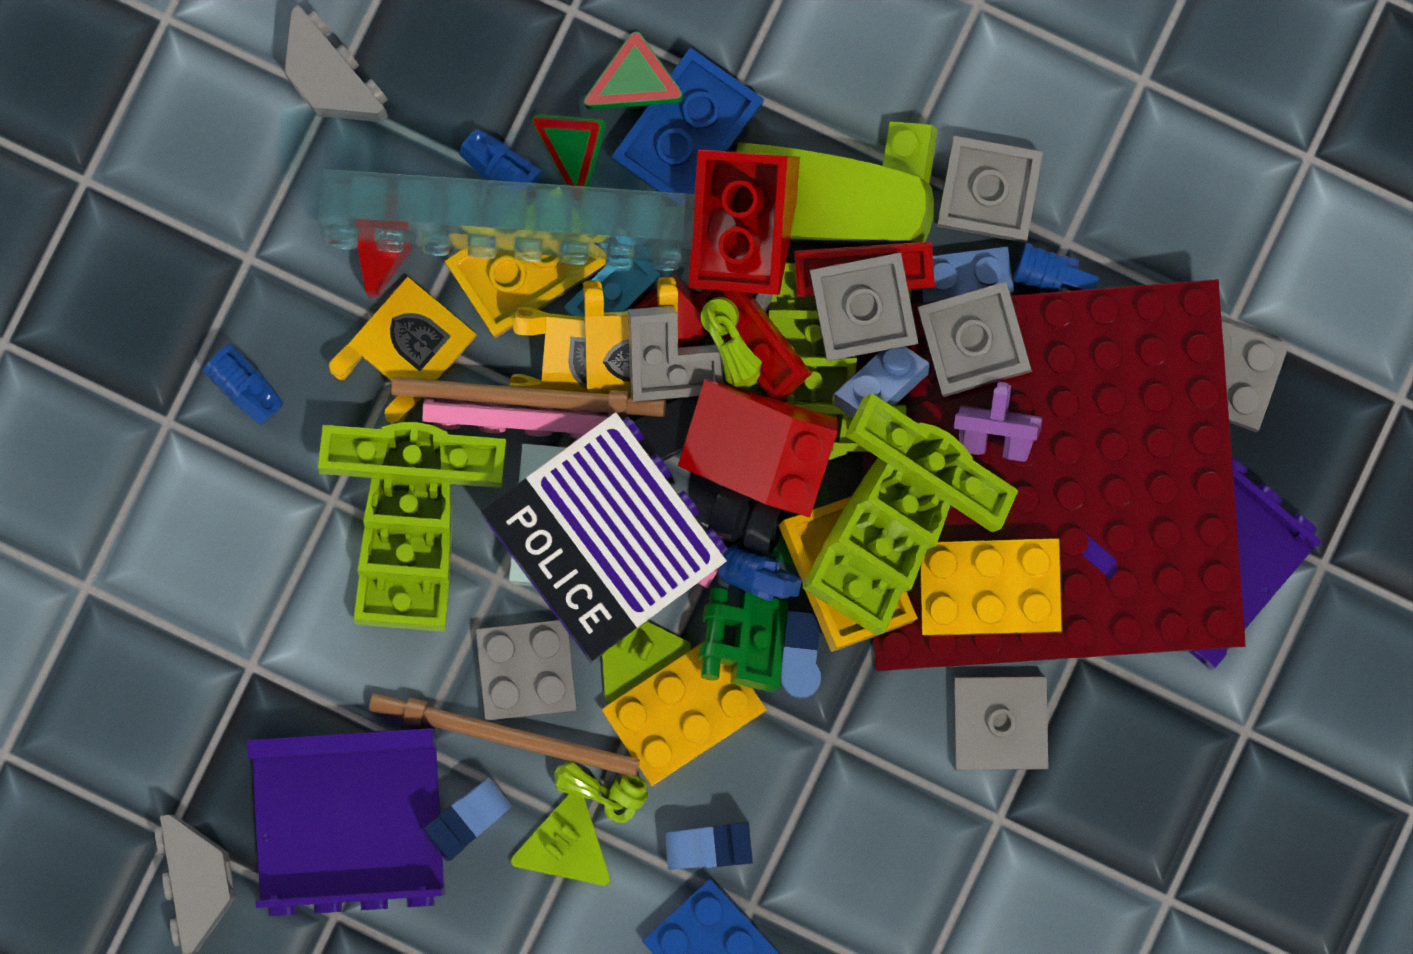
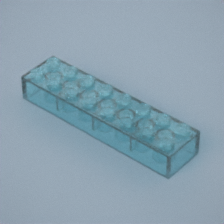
[318,169,695,271]

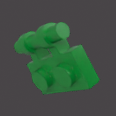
[698,588,789,693]

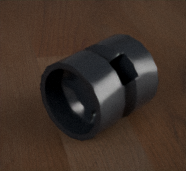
[708,486,788,556]

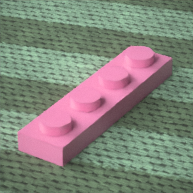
[422,398,608,439]

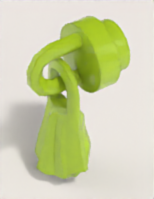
[701,297,762,388]
[554,761,648,823]

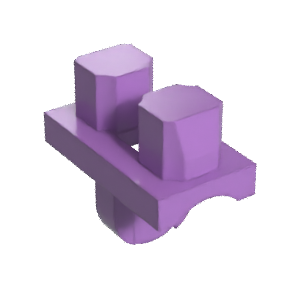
[954,382,1043,462]

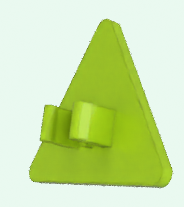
[602,621,691,702]
[511,794,611,886]

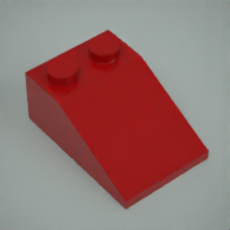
[688,150,800,295]
[678,378,838,518]

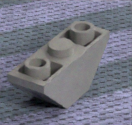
[285,4,388,122]
[155,815,236,954]

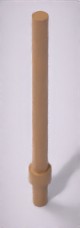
[391,377,666,419]
[369,693,640,777]

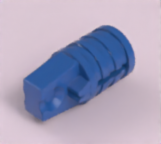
[459,129,543,204]
[1012,242,1099,293]
[202,343,283,425]
[719,544,802,601]

